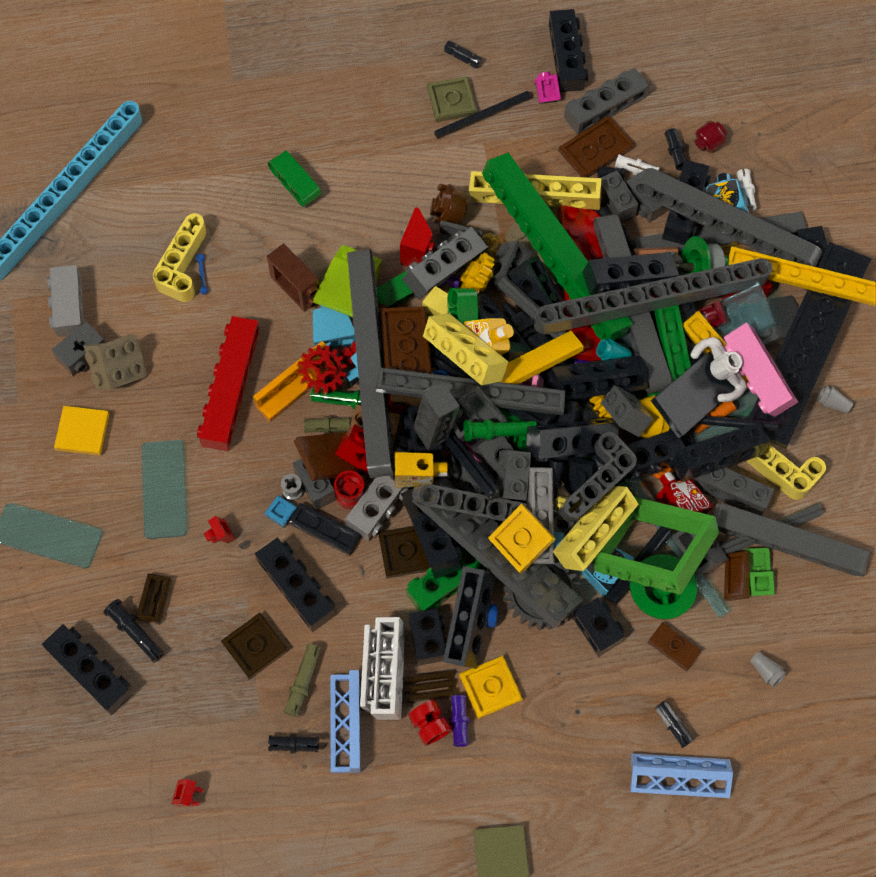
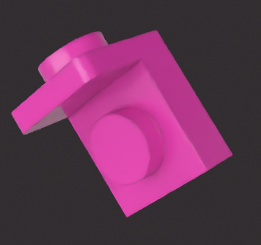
[533,72,561,104]

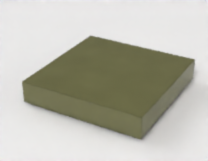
[427,76,477,122]
[473,825,529,877]

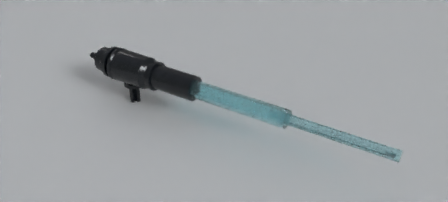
[503,303,730,618]

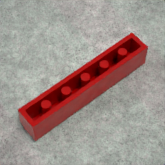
[197,316,260,452]

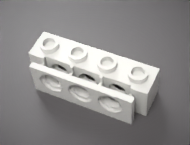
[360,617,406,720]

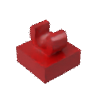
[204,516,236,543]
[171,779,203,807]

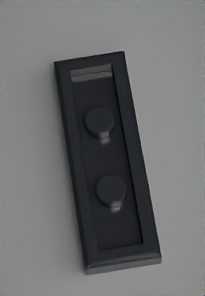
[288,503,361,556]

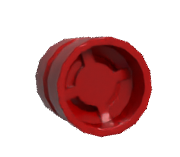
[334,471,365,510]
[408,699,452,746]

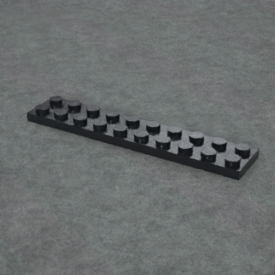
[748,242,871,449]

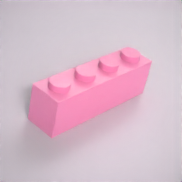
[723,322,798,417]

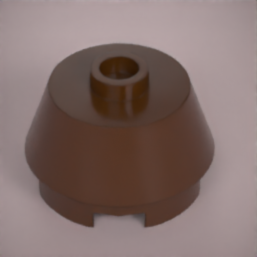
[430,184,467,226]

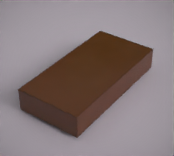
[724,551,750,601]

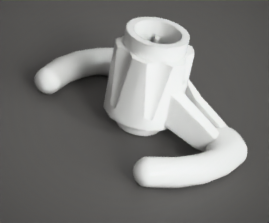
[691,337,747,402]

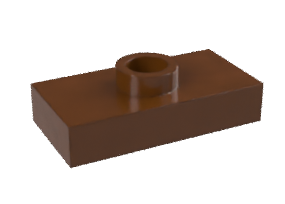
[647,622,702,671]

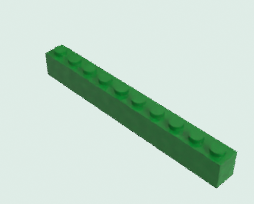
[482,152,633,341]

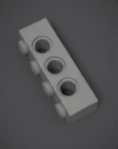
[345,447,422,541]

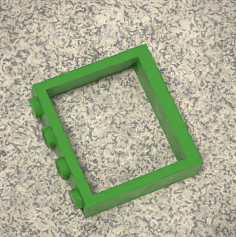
[592,497,719,595]

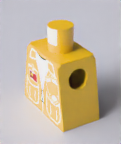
[464,318,514,356]
[395,452,447,488]

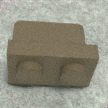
[84,334,147,390]

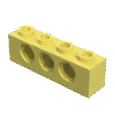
[423,313,508,385]
[553,486,638,571]

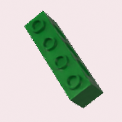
[406,547,488,612]

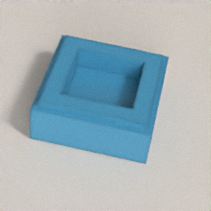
[265,495,297,528]

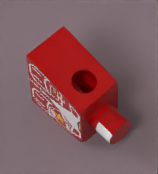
[656,472,713,514]

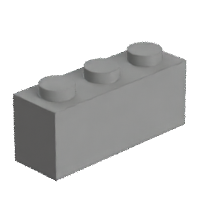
[47,265,84,337]

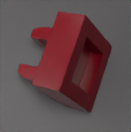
[699,301,729,329]

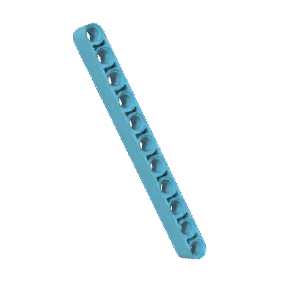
[0,101,142,281]

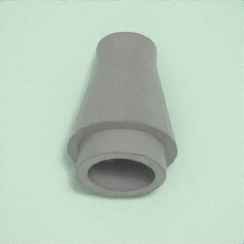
[817,385,853,414]
[750,652,787,688]

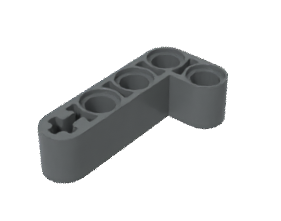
[560,432,637,522]

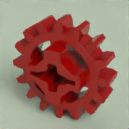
[297,345,347,395]

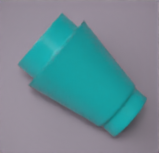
[596,339,631,360]

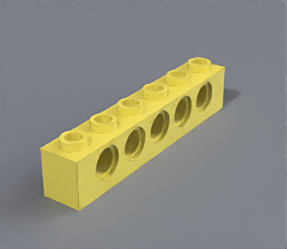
[469,171,602,210]

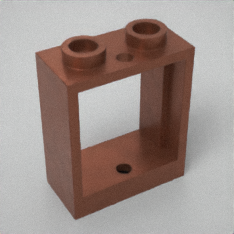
[267,243,320,312]

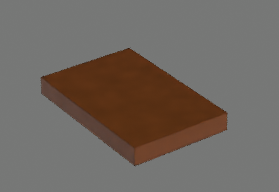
[558,115,635,178]
[294,432,366,481]

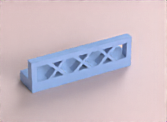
[330,670,361,773]
[630,753,733,798]

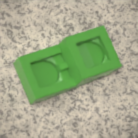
[744,548,775,596]

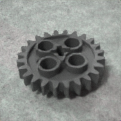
[503,556,581,631]

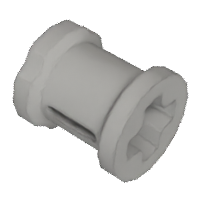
[281,474,303,501]

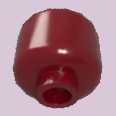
[694,121,727,153]

